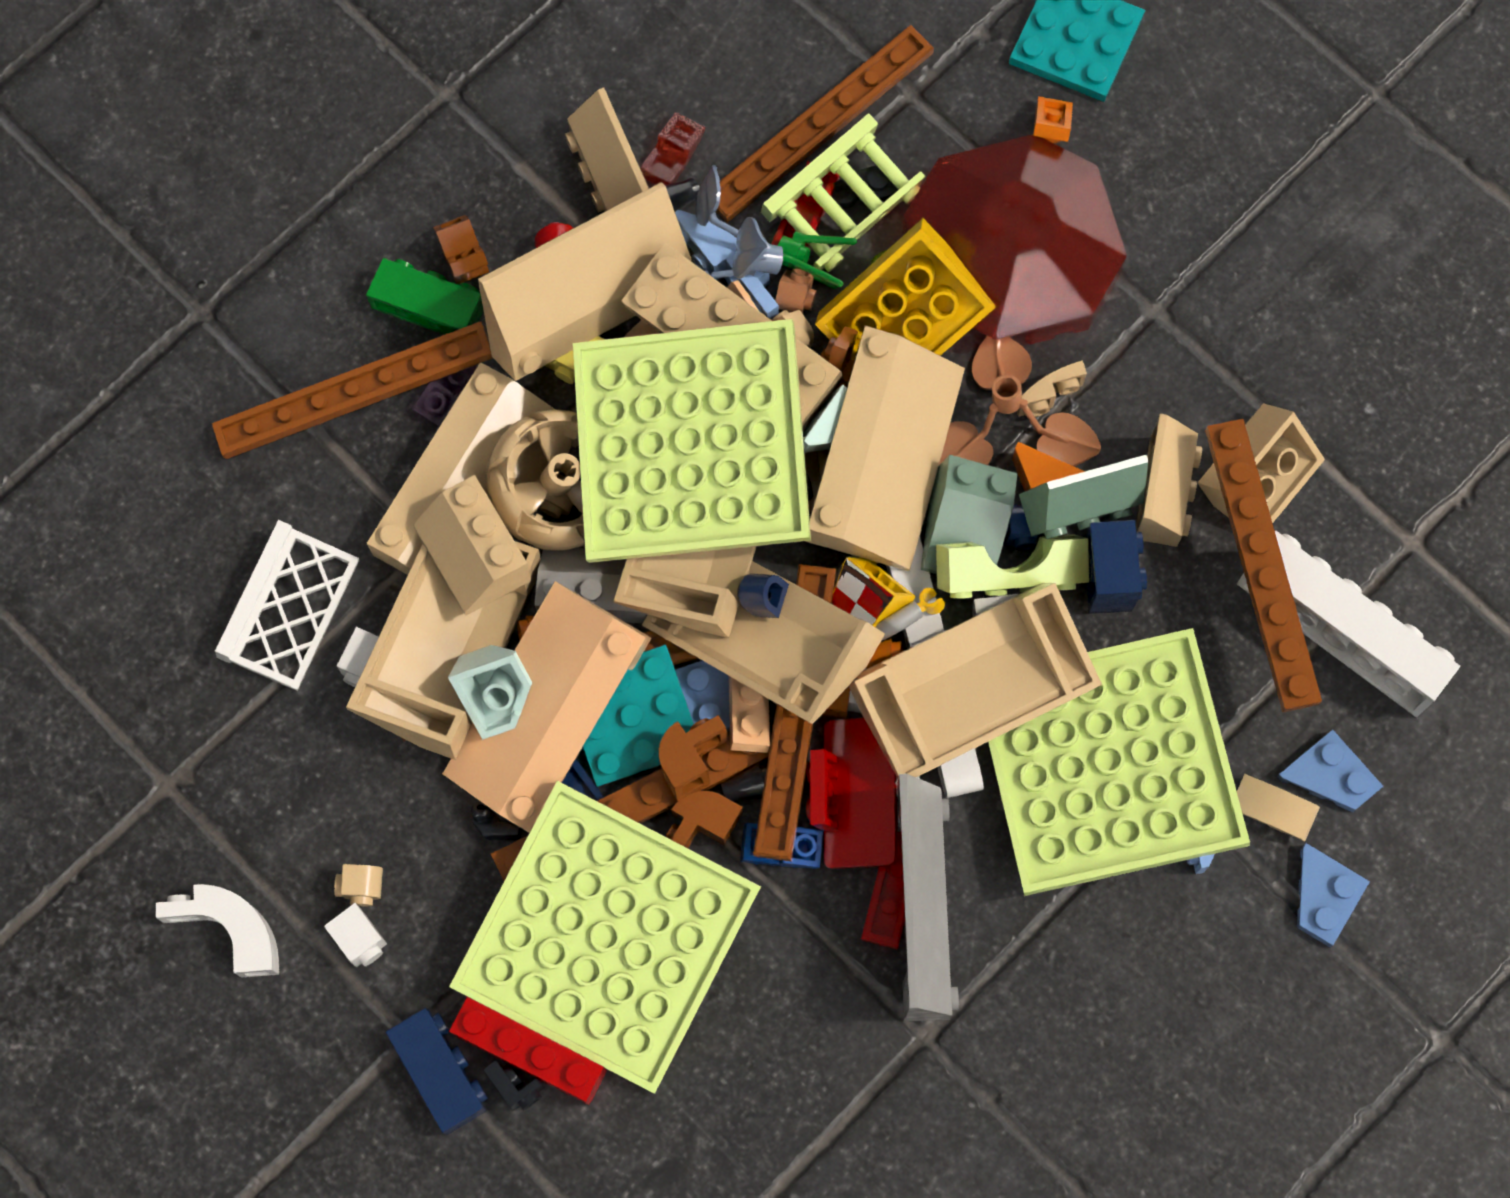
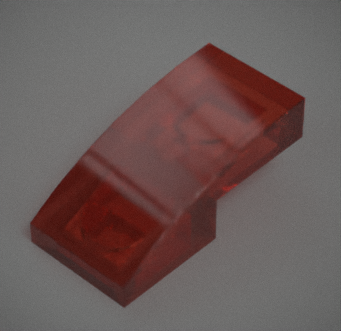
[640,112,706,185]

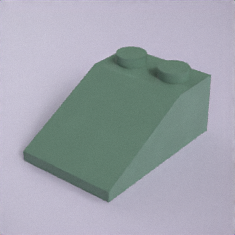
[921,455,1017,574]

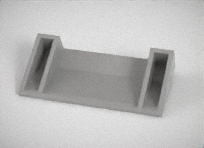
[896,774,959,1021]

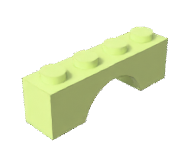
[936,535,1089,598]

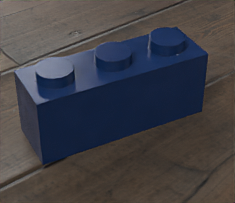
[386,1008,488,1135]

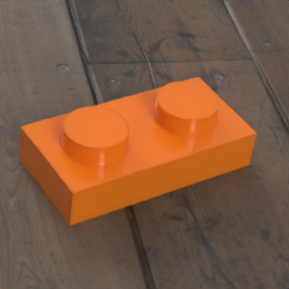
[1033,96,1073,143]

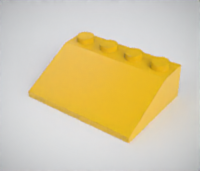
[815,218,995,360]

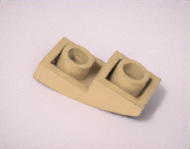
[1017,360,1087,417]
[1237,774,1320,841]

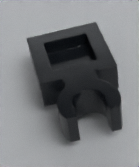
[834,165,898,209]

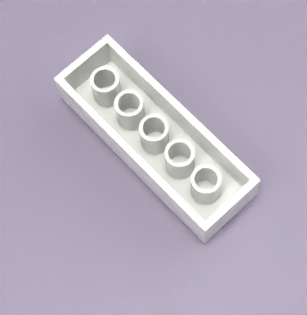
[1237,530,1460,718]

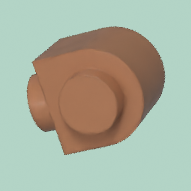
[775,269,817,314]

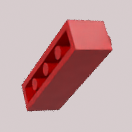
[449,997,607,1105]

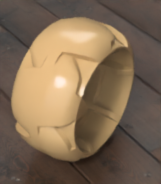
[486,409,585,551]

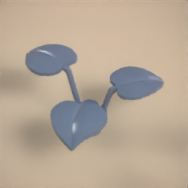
[695,165,783,280]

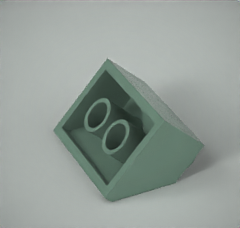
[1019,455,1148,540]

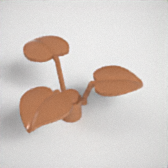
[939,327,1101,467]

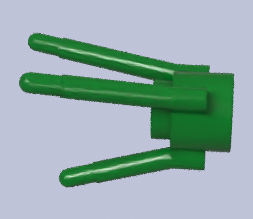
[778,231,857,289]

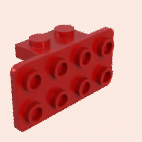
[806,718,898,869]

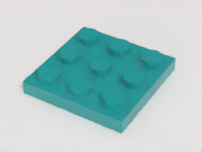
[1009,0,1145,102]
[583,645,694,787]

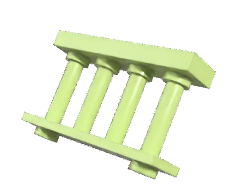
[761,113,925,272]

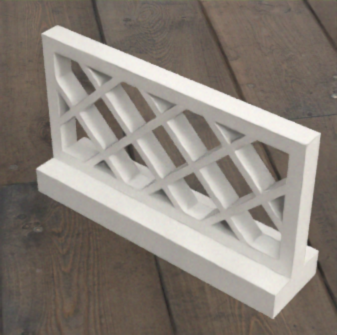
[215,520,359,691]

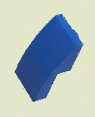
[740,823,823,869]

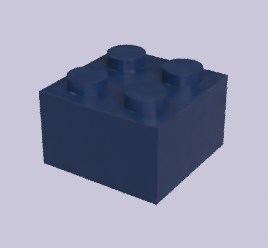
[1085,520,1147,614]

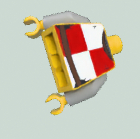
[832,555,945,640]

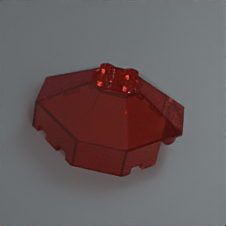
[902,134,1127,344]

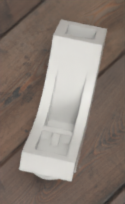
[156,884,279,978]

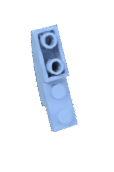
[675,210,779,320]

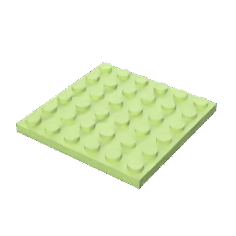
[573,319,811,563]
[988,628,1250,896]
[449,781,761,1094]

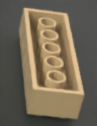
[621,243,843,431]

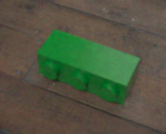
[366,258,484,335]

